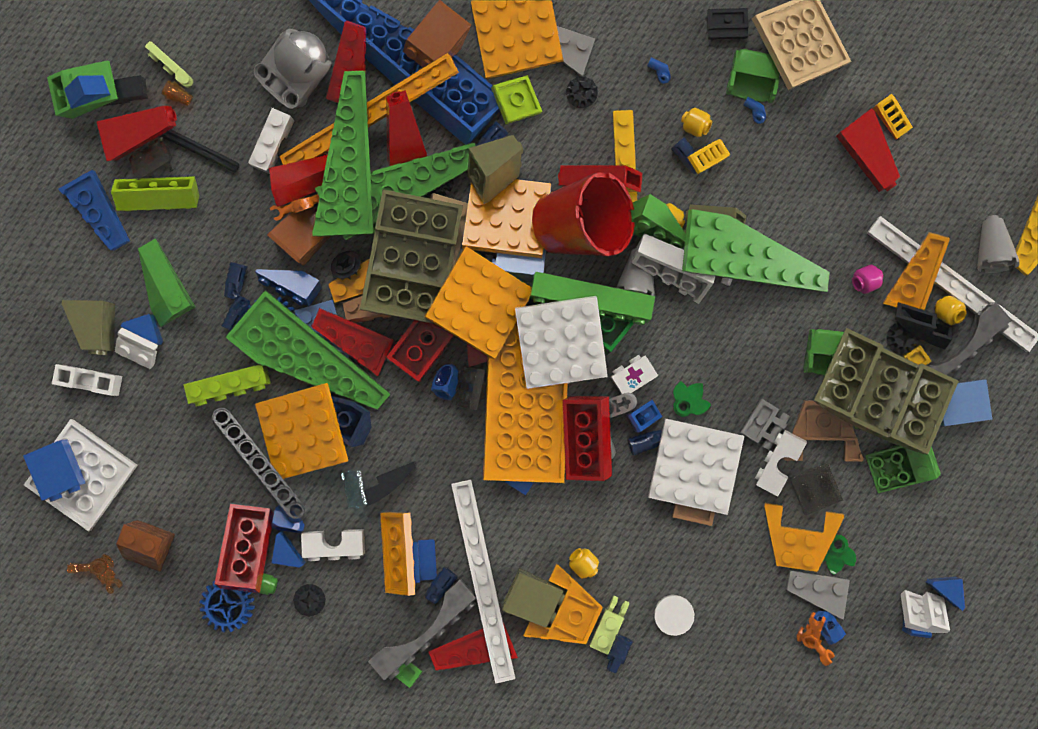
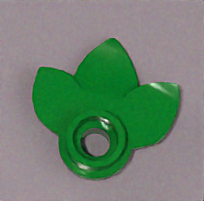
[673,381,711,417]
[823,535,856,575]

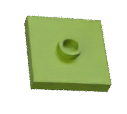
[491,75,542,124]

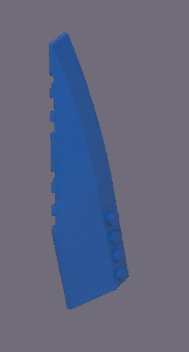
[309,0,500,145]

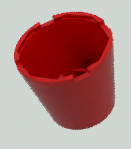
[532,172,635,256]

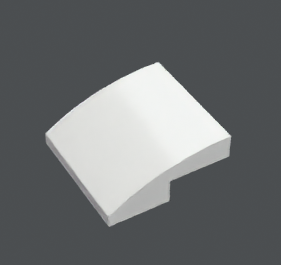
[901,590,950,633]

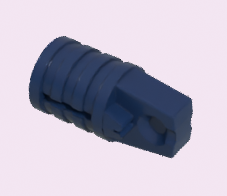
[476,121,509,146]
[671,137,704,174]
[224,262,248,299]
[221,295,250,330]
[627,430,662,456]
[425,566,458,604]
[607,634,633,673]

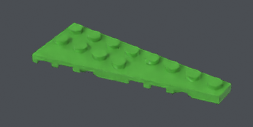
[312,71,374,237]
[315,143,476,241]

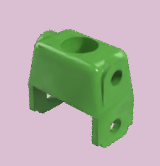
[726,49,779,103]
[803,329,844,375]

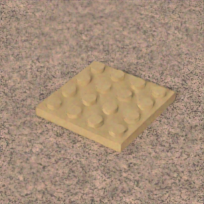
[752,0,851,90]

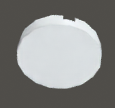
[654,595,694,636]

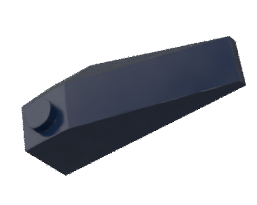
[297,389,372,447]

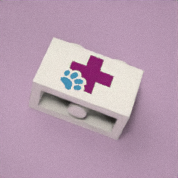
[610,355,658,394]

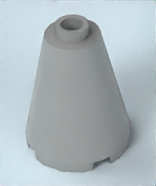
[977,215,1020,273]
[616,247,655,296]

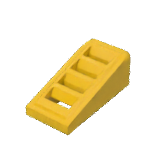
[873,94,913,139]
[687,139,730,174]

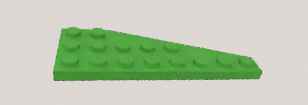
[682,209,830,292]
[226,290,390,410]

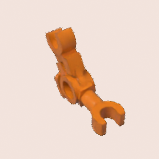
[270,193,319,221]
[797,612,835,666]

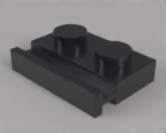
[707,8,749,40]

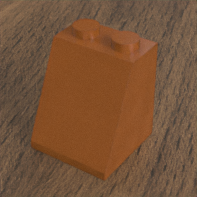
[403,0,471,68]
[267,206,331,266]
[116,520,175,572]

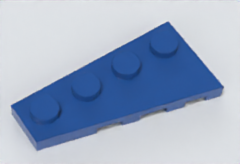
[59,170,130,251]

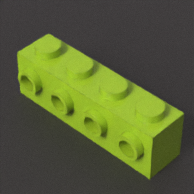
[111,176,199,211]
[183,365,271,407]

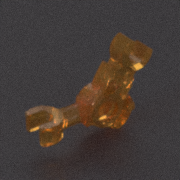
[67,554,123,594]

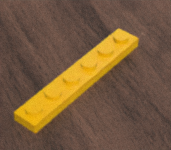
[613,110,637,203]

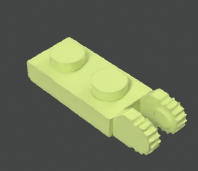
[145,41,193,88]
[589,596,629,655]

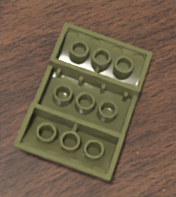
[360,189,463,324]
[814,328,959,455]

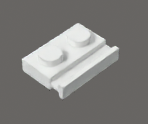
[115,328,158,369]

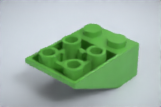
[47,61,118,119]
[631,194,686,249]
[865,445,941,493]

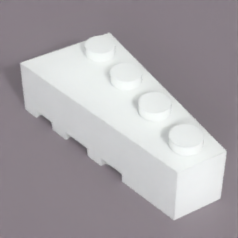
[632,234,715,304]

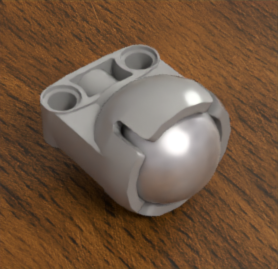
[254,28,331,109]

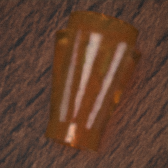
[161,80,194,106]

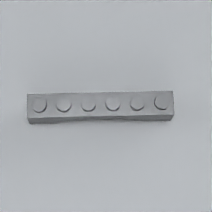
[928,302,1012,375]
[368,579,477,680]

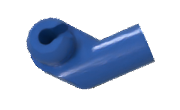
[647,57,671,84]
[743,97,766,124]

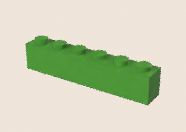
[529,272,655,325]

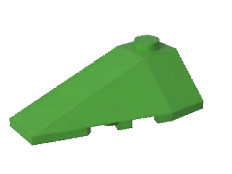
[138,239,196,327]

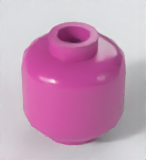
[852,265,883,294]

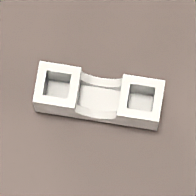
[248,108,294,174]
[52,364,123,396]
[755,430,807,496]
[301,529,365,561]

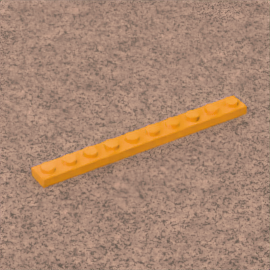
[279,53,459,165]

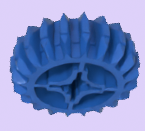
[199,581,255,632]

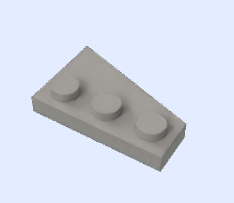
[557,26,595,77]
[786,570,850,620]

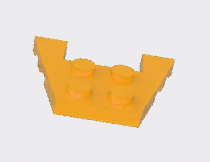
[764,503,844,572]
[523,564,603,644]

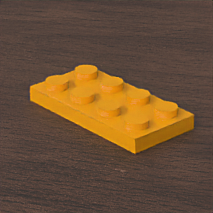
[380,512,415,596]

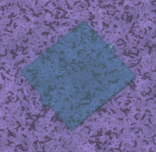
[342,469,367,509]

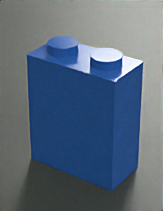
[23,439,86,502]

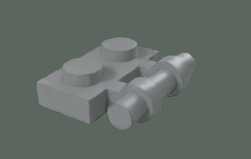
[740,399,790,450]

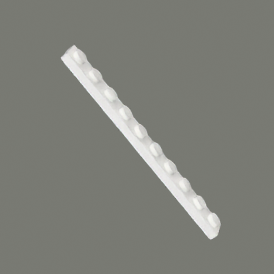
[867,216,1038,352]
[451,480,515,684]

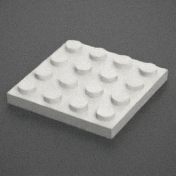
[515,296,608,389]
[24,419,138,531]
[648,419,744,515]

